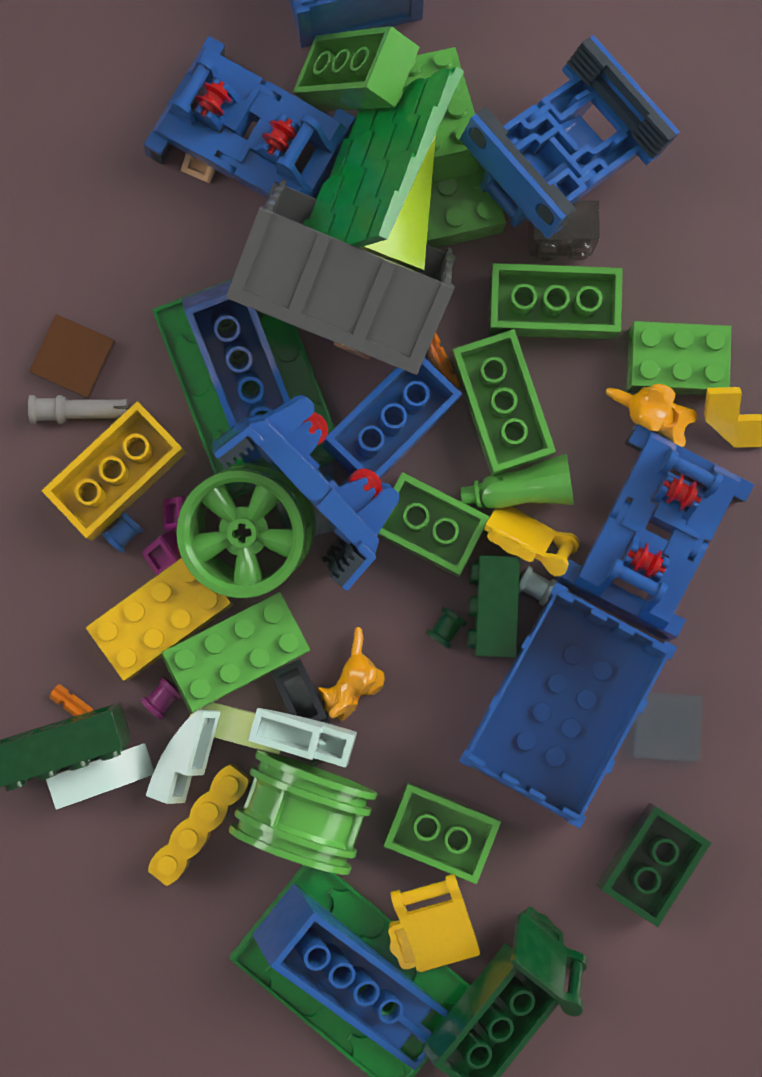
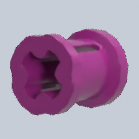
[140,676,182,720]

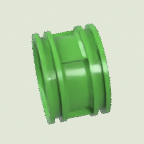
[177,462,316,598]
[229,750,378,875]

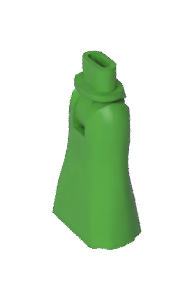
[461,454,574,509]

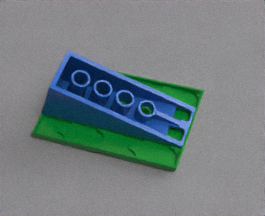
[152,278,335,499]
[229,865,471,1077]

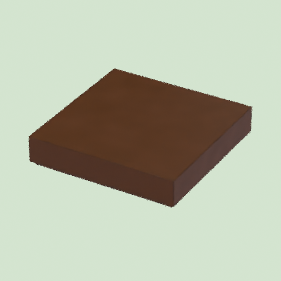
[29,314,116,399]

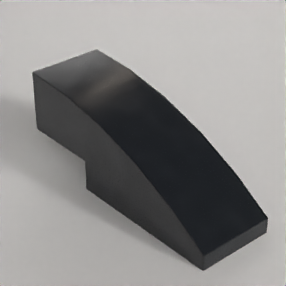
[271,659,332,766]

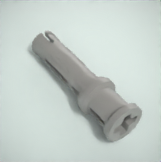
[28,395,128,424]

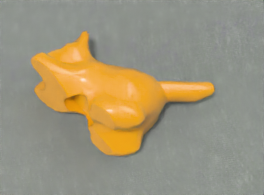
[606,384,698,447]
[317,627,385,721]

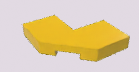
[704,387,762,448]

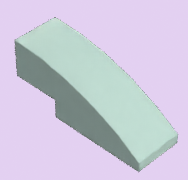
[248,708,357,768]
[146,710,221,804]
[46,743,154,810]

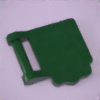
[511,906,588,1017]

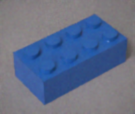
[322,358,462,480]

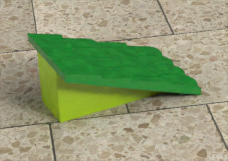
[303,67,464,272]

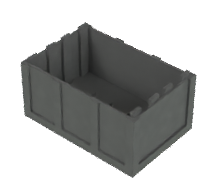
[226,178,456,375]

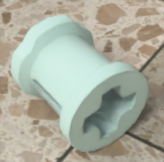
[519,566,557,606]

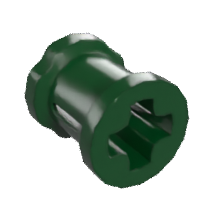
[425,607,467,649]

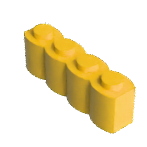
[148,763,251,886]

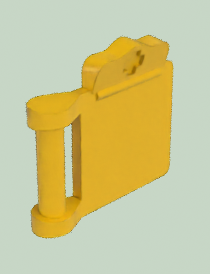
[484,506,580,577]
[388,874,480,972]

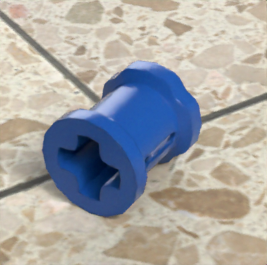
[101,511,145,554]

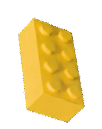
[41,401,186,541]
[85,558,234,681]

